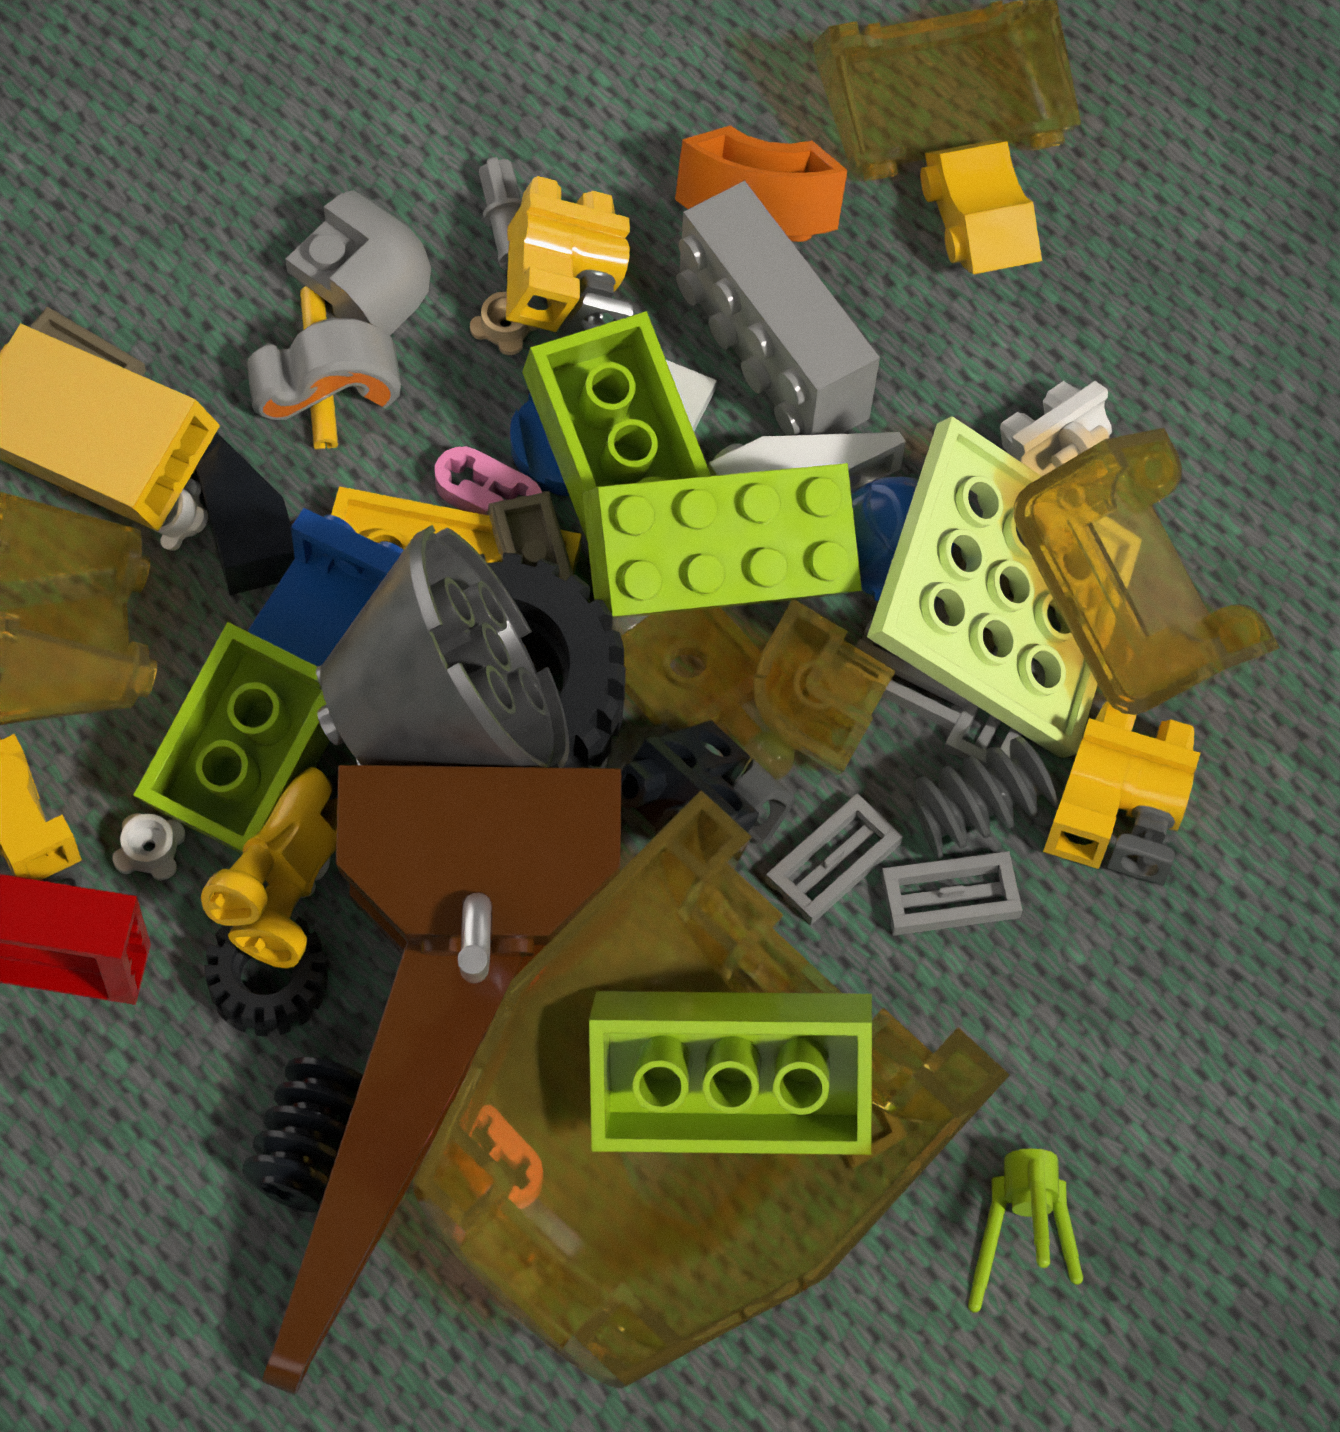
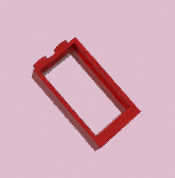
[0,874,151,1005]

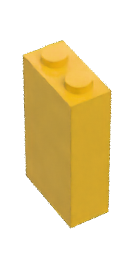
[0,323,220,532]

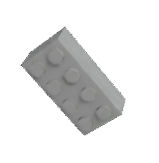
[676,181,880,436]

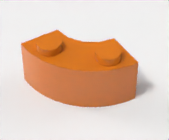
[675,125,848,242]

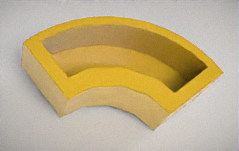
[920,140,1042,274]

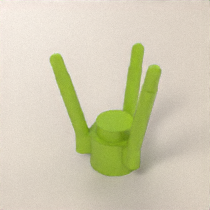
[968,1148,1083,1313]

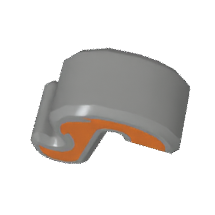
[247,318,401,420]

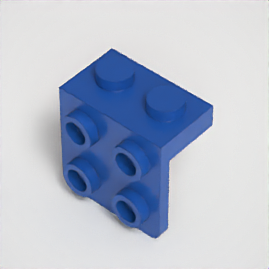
[248,508,404,667]

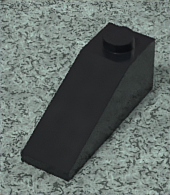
[195,432,296,595]

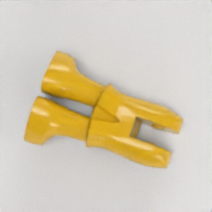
[200,767,338,968]

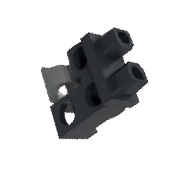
[621,720,795,866]

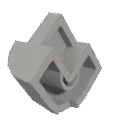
[285,190,432,335]

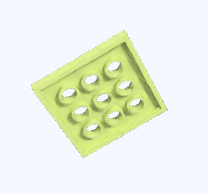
[867,416,1139,758]

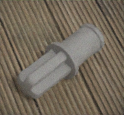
[479,157,522,270]

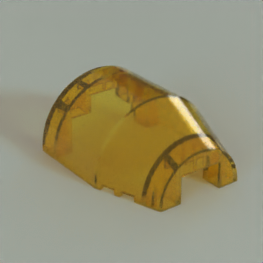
[413,790,1010,1388]

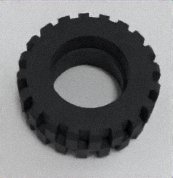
[480,552,626,768]

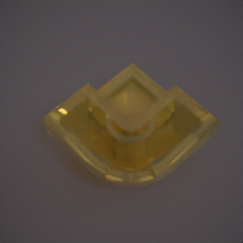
[752,599,896,775]

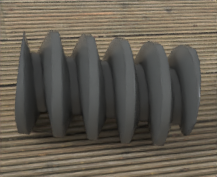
[913,736,1058,858]

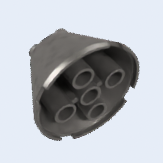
[316,525,569,768]

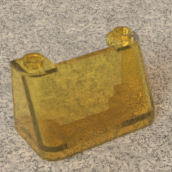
[813,0,1081,181]
[1013,428,1280,715]
[0,492,157,725]

